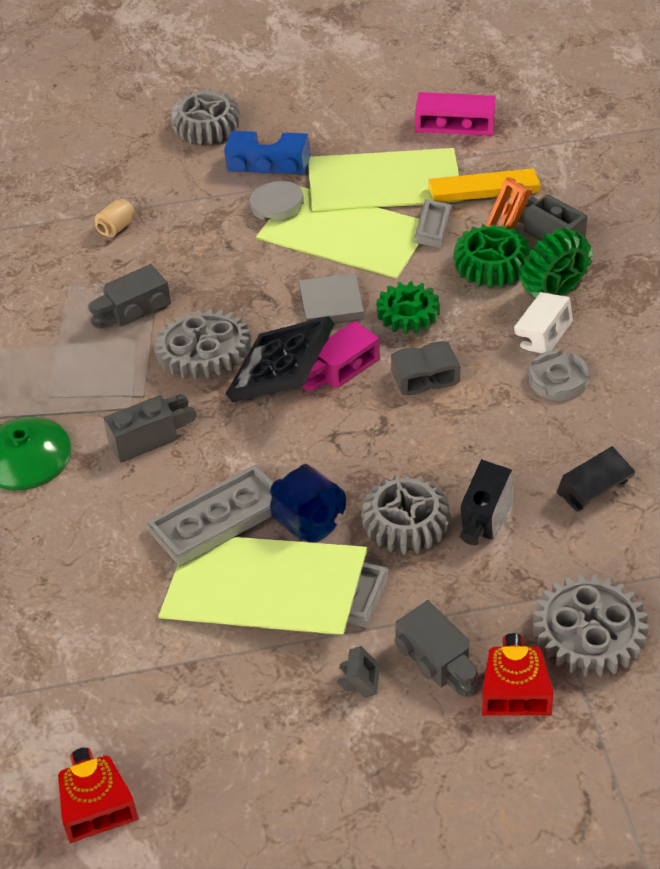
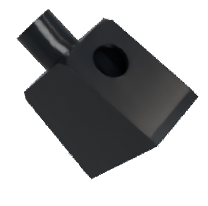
[460,459,514,545]

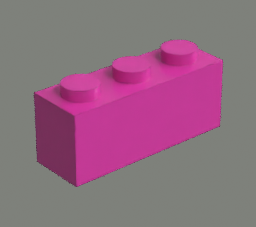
[415,92,496,136]

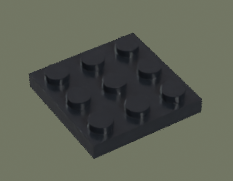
[226,316,335,403]

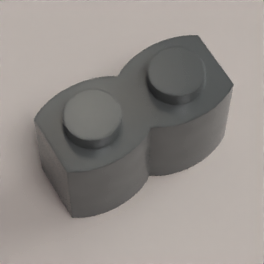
[391,341,461,395]

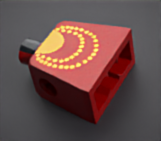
[482,633,553,716]
[58,747,139,844]

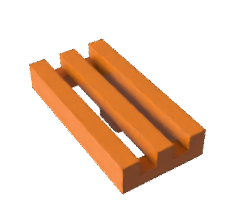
[485,177,532,230]

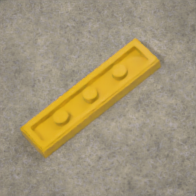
[428,168,541,202]

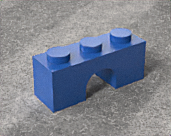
[224,131,311,174]

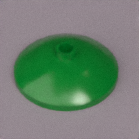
[0,416,71,490]

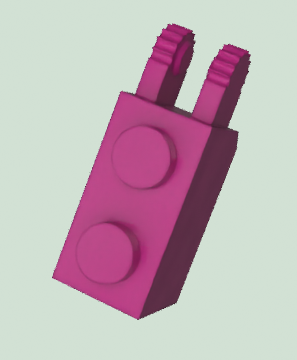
[302,321,380,391]

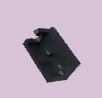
[557,446,636,512]

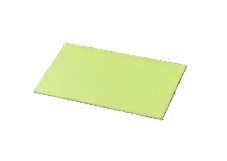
[308,148,464,211]
[256,186,420,279]
[158,537,367,635]

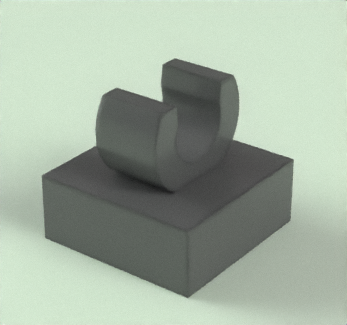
[337,646,380,698]

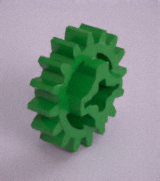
[376,281,440,334]

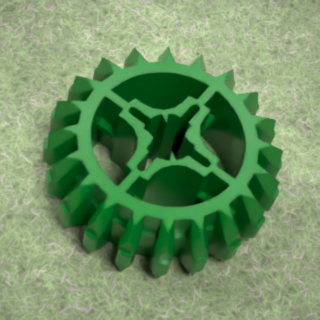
[453,223,530,289]
[519,227,593,299]

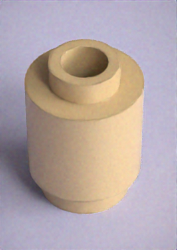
[95,199,135,237]

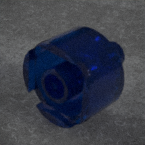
[270,464,347,543]

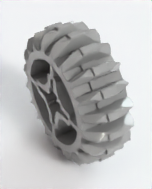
[171,89,240,146]
[361,474,451,555]

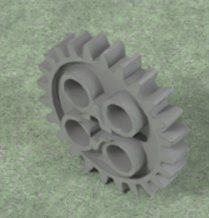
[154,309,251,379]
[533,574,649,677]

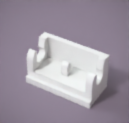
[514,292,573,354]

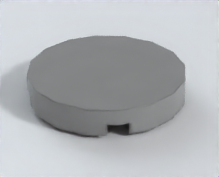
[249,181,304,221]
[528,350,590,401]

